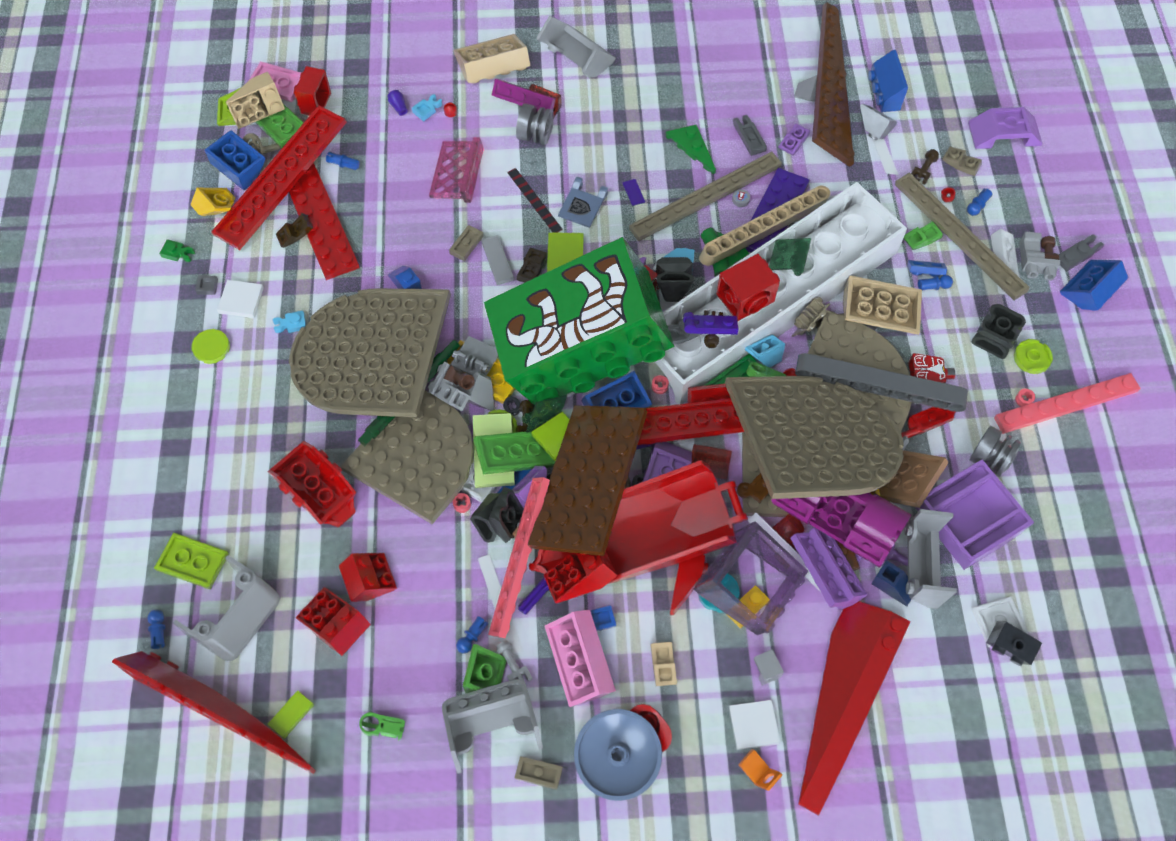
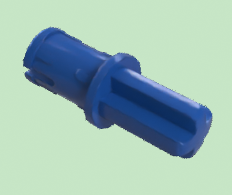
[326,152,360,170]

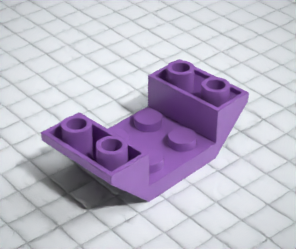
[968,107,1043,149]
[642,442,692,482]

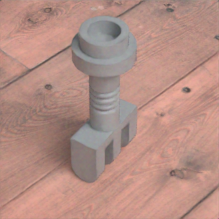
[496,640,533,682]

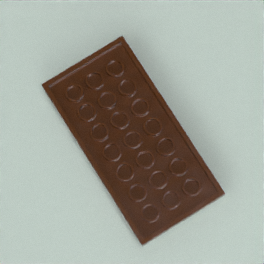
[528,405,647,556]

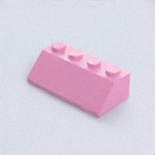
[545,610,616,707]

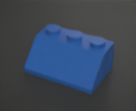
[868,50,908,112]
[205,130,266,191]
[1060,260,1129,311]
[581,371,652,408]

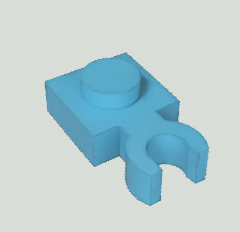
[412,94,442,122]
[272,310,306,333]

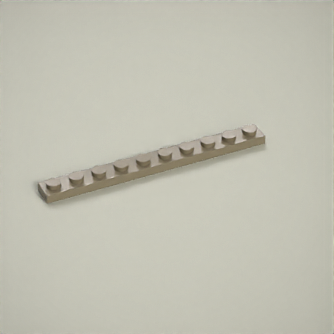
[629,151,782,242]
[895,172,1030,301]

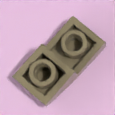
[943,147,982,176]

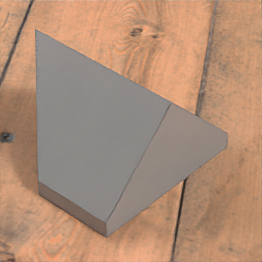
[794,75,817,102]
[456,372,495,411]

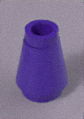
[387,90,408,116]

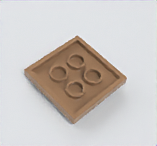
[879,450,948,508]

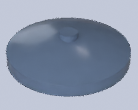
[574,709,662,801]

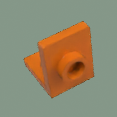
[738,749,783,791]

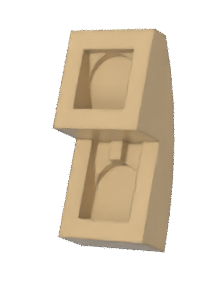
[650,642,677,686]

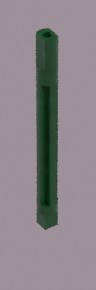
[358,339,460,447]

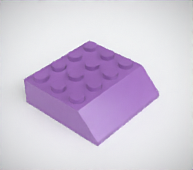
[915,459,1034,570]

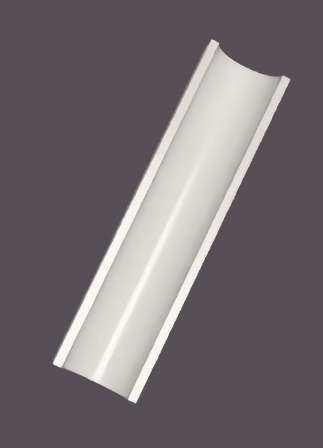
[655,182,907,404]

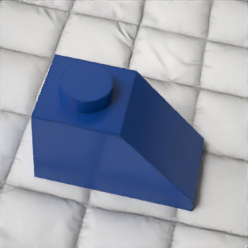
[388,266,422,289]

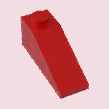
[670,555,708,615]

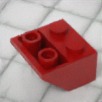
[339,553,397,602]

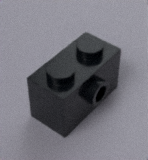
[986,621,1042,666]

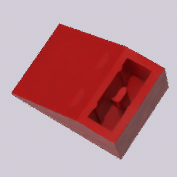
[544,551,618,604]
[295,587,371,656]

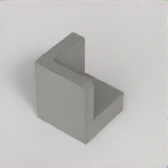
[754,649,784,686]

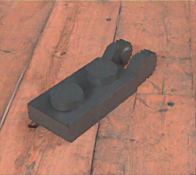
[733,115,767,156]
[1059,234,1104,272]

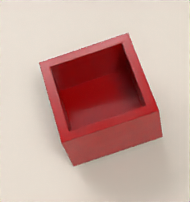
[294,66,331,116]

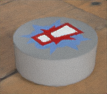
[732,189,750,207]

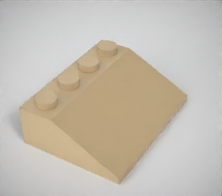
[453,34,530,83]
[843,275,922,335]

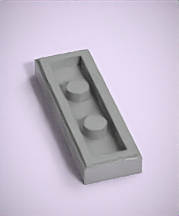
[481,235,514,285]

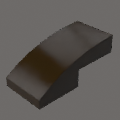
[276,213,313,248]
[517,248,547,283]

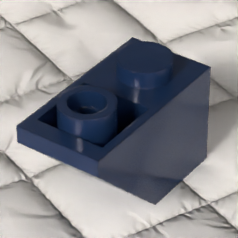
[871,560,911,607]

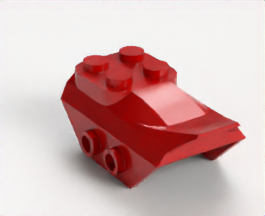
[267,441,356,527]

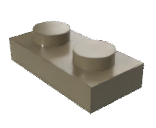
[449,225,484,261]
[514,756,563,790]

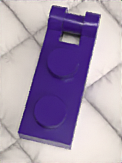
[683,312,739,335]

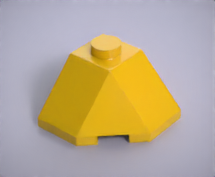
[191,187,236,216]

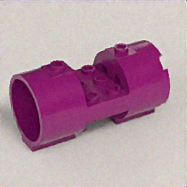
[771,493,912,568]

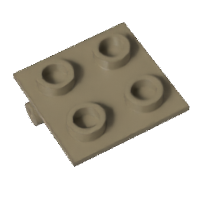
[792,297,830,337]

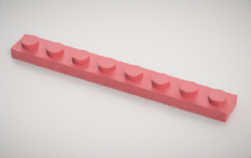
[994,373,1141,434]
[488,477,550,639]

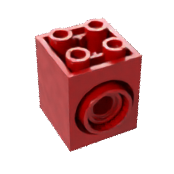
[716,254,780,322]

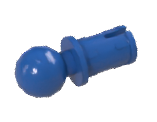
[967,188,992,216]
[918,275,953,291]
[147,609,165,649]
[456,616,488,654]

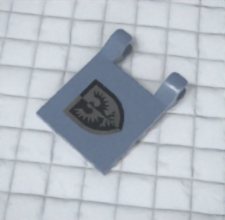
[558,177,608,228]

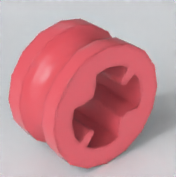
[651,375,669,394]
[1015,388,1035,407]
[452,493,471,513]

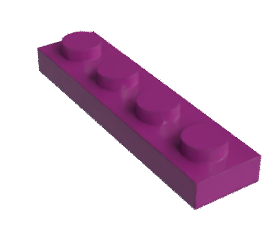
[491,79,556,111]

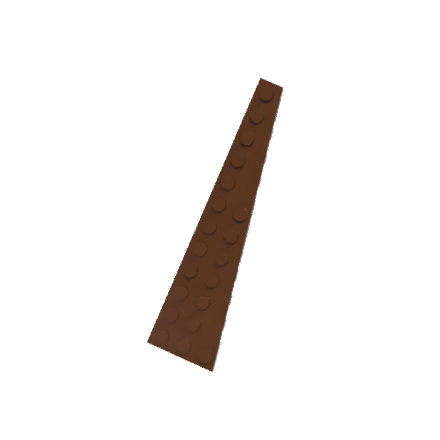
[812,2,855,167]

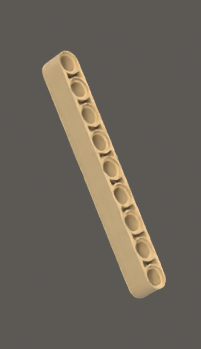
[699,185,830,266]

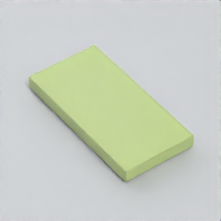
[473,413,515,488]

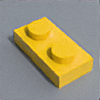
[726,585,770,629]

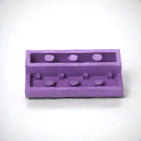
[790,528,867,610]

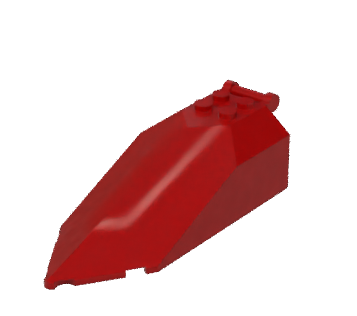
[529,460,748,584]

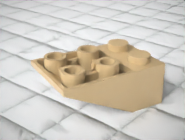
[226,72,285,129]

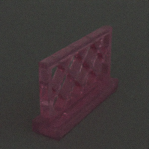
[429,137,484,203]

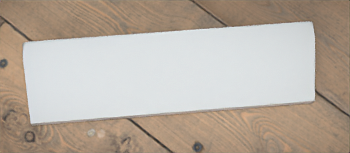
[991,229,1019,295]

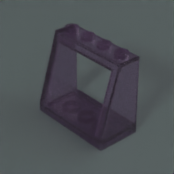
[693,521,808,635]

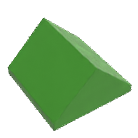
[463,644,506,693]

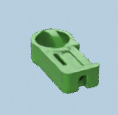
[746,362,786,377]
[359,712,405,741]

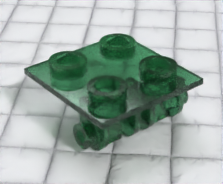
[769,238,811,276]
[522,395,567,433]

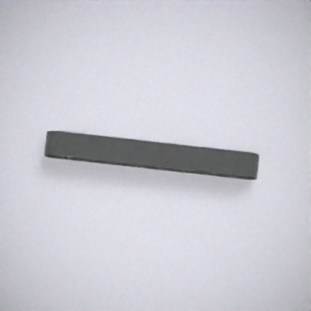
[795,353,968,412]

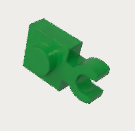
[159,239,195,262]

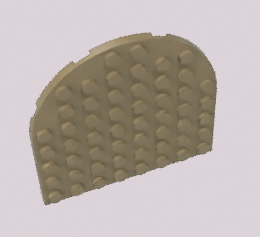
[289,288,451,417]
[725,376,904,499]

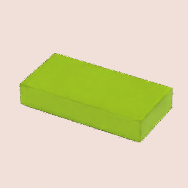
[268,690,314,739]

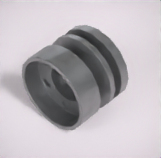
[516,104,554,145]
[969,425,1021,477]

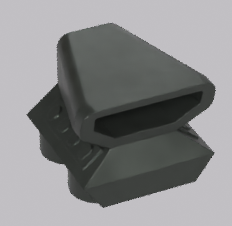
[655,257,694,302]
[971,304,1026,359]
[470,487,524,543]

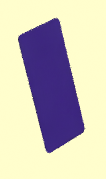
[622,179,645,206]

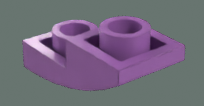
[778,123,810,155]

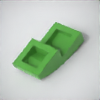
[904,221,943,250]

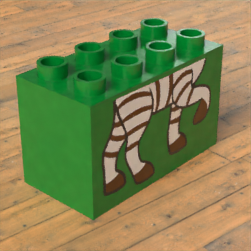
[484,237,675,408]

